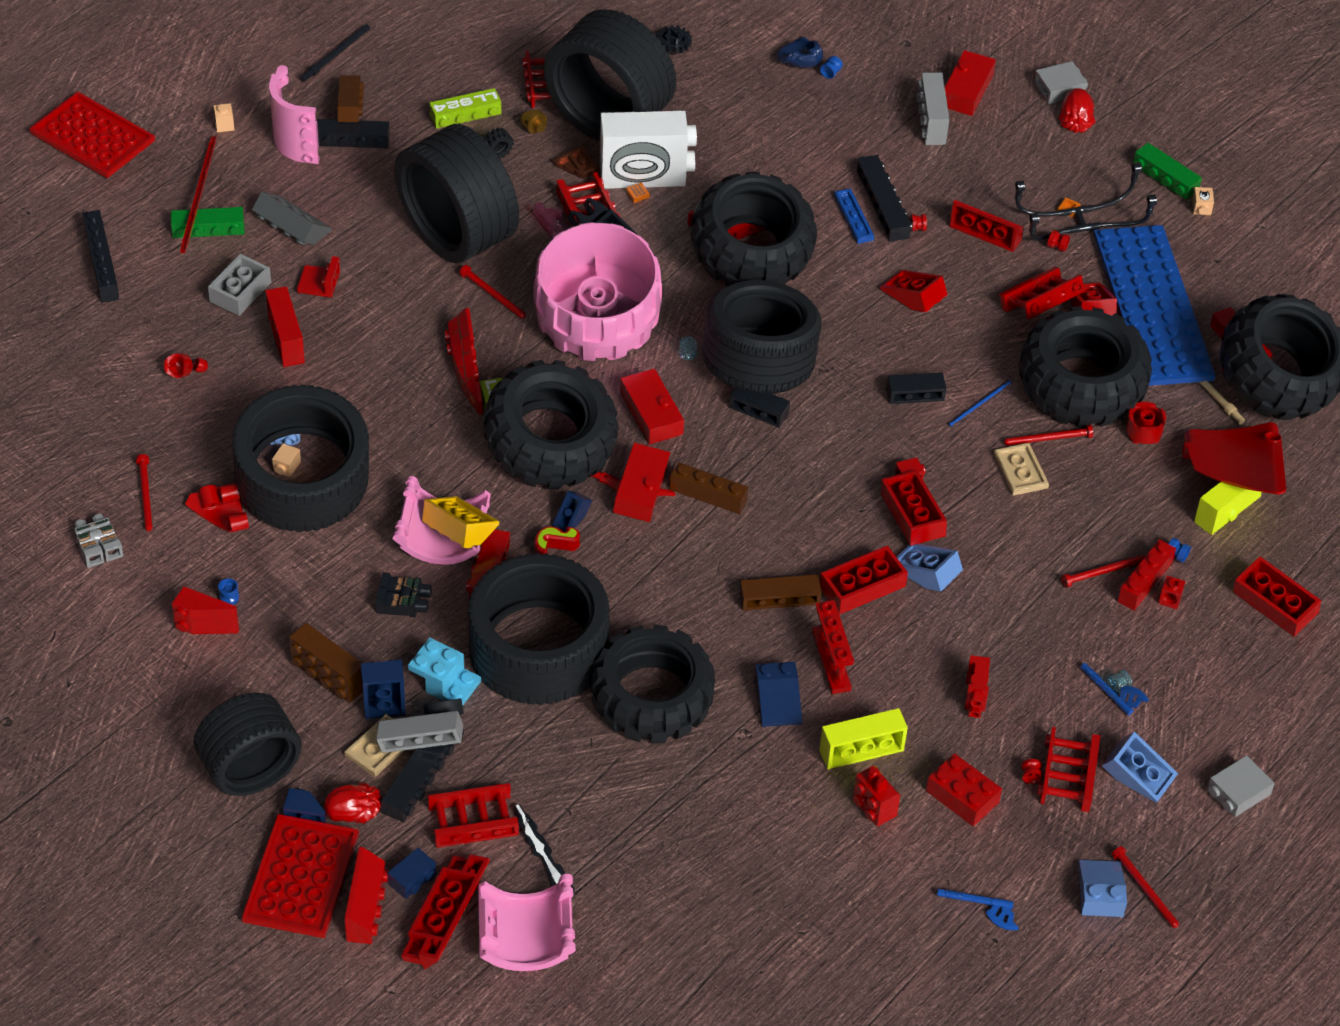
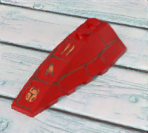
[445,308,482,415]

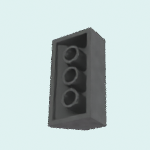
[252,191,332,245]

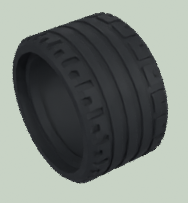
[193,693,302,796]

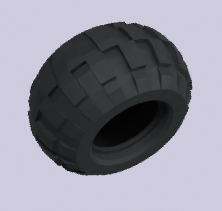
[691,172,817,286]
[1219,294,1340,420]

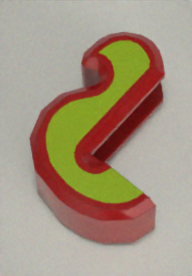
[534,526,580,555]

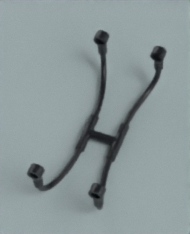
[1014,163,1157,241]

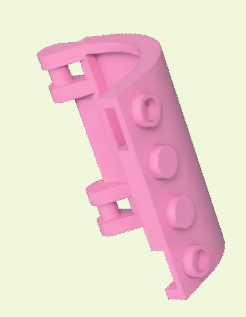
[269,65,320,164]
[393,476,491,565]
[478,874,575,971]

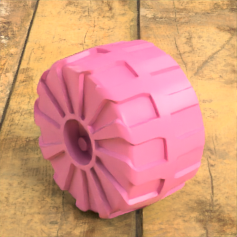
[533,222,662,362]

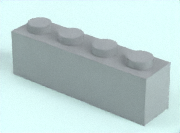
[376,711,463,753]

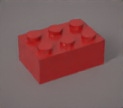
[926,753,1002,827]

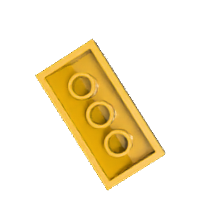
[422,496,499,548]

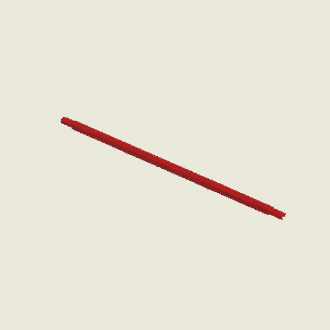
[180,135,217,254]

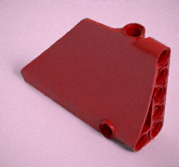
[1182,422,1286,495]

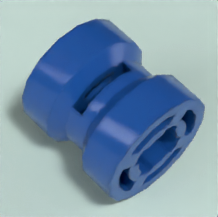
[820,56,843,79]
[1169,537,1191,563]
[218,578,239,605]

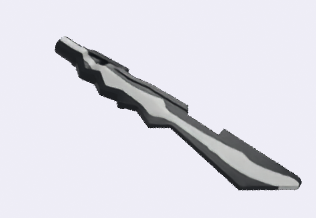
[514,804,575,893]

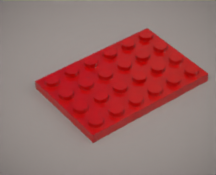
[30,92,155,179]
[242,814,359,939]

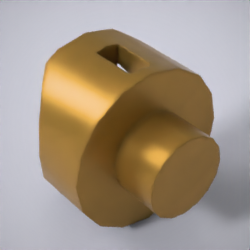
[521,110,548,134]

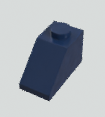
[552,491,593,532]
[283,788,326,823]

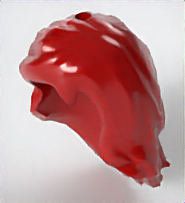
[1058,88,1096,133]
[323,782,382,824]

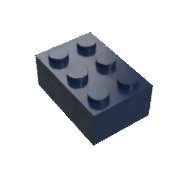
[361,660,406,719]

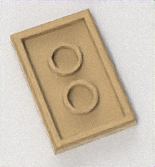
[994,443,1049,495]
[345,714,404,777]

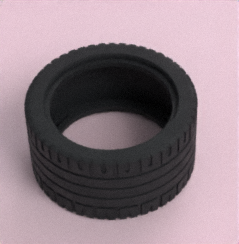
[543,9,676,140]
[394,124,519,264]
[232,385,369,532]
[468,553,610,705]

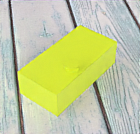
[1194,482,1262,535]
[820,708,908,769]

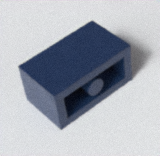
[388,848,436,899]

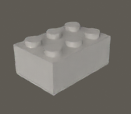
[208,254,271,316]

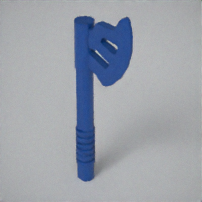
[1081,663,1149,716]
[937,889,1019,931]

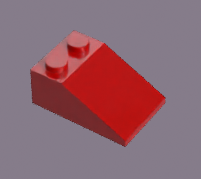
[880,270,948,312]
[1070,282,1117,316]
[172,587,239,634]

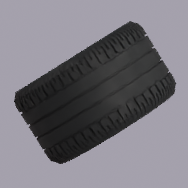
[702,280,821,394]

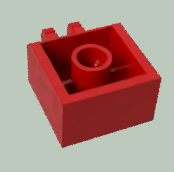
[853,765,900,827]

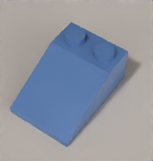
[897,544,963,592]
[1102,732,1178,803]
[1078,860,1127,917]

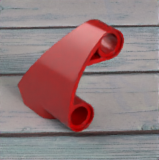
[185,483,249,533]

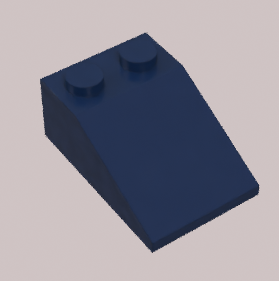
[754,662,802,727]

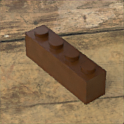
[338,75,364,122]
[670,462,748,514]
[740,574,822,611]

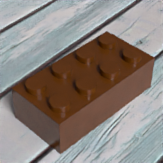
[289,623,363,704]

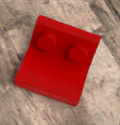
[297,256,340,298]

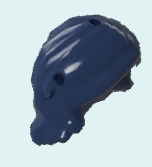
[777,36,823,68]

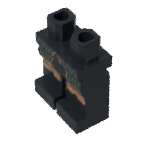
[375,572,432,618]

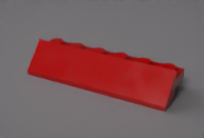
[401,854,490,970]

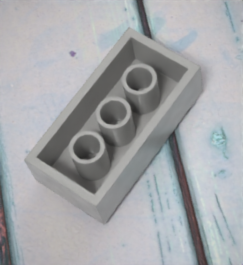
[916,73,949,145]

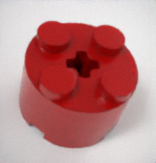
[1126,402,1166,444]

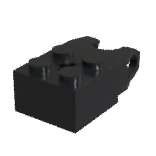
[568,197,637,234]

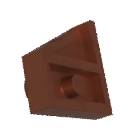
[553,146,599,179]

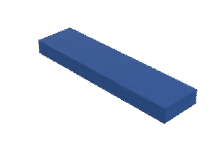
[834,188,874,244]

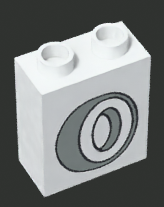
[600,111,697,189]

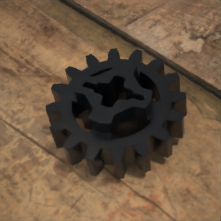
[656,25,692,55]

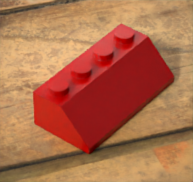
[950,200,1024,252]
[345,847,389,944]

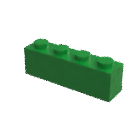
[1133,142,1202,200]
[171,207,245,238]

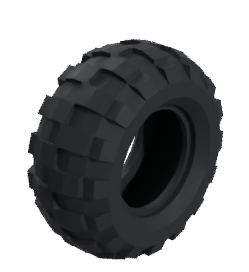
[1019,306,1152,427]
[483,360,619,489]

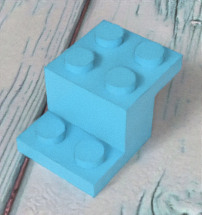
[408,638,481,705]

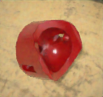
[164,353,193,378]

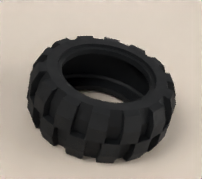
[591,624,715,744]

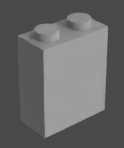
[1034,61,1088,104]
[1207,756,1275,817]

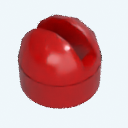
[193,357,208,373]

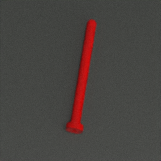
[459,265,526,319]
[1004,425,1093,446]
[136,454,153,531]
[1061,554,1146,588]
[1111,846,1179,928]

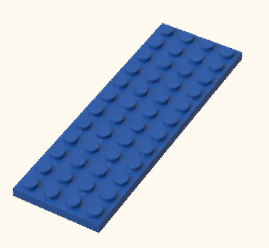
[1094,225,1216,386]

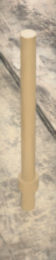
[1199,381,1245,424]

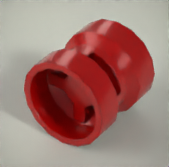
[1047,230,1070,252]

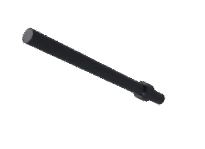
[300,24,370,82]

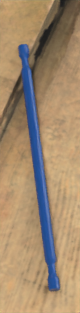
[948,380,1012,427]

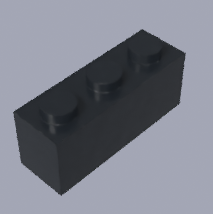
[887,372,946,404]
[729,389,790,428]

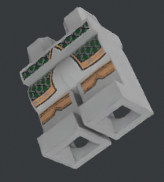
[74,513,124,568]

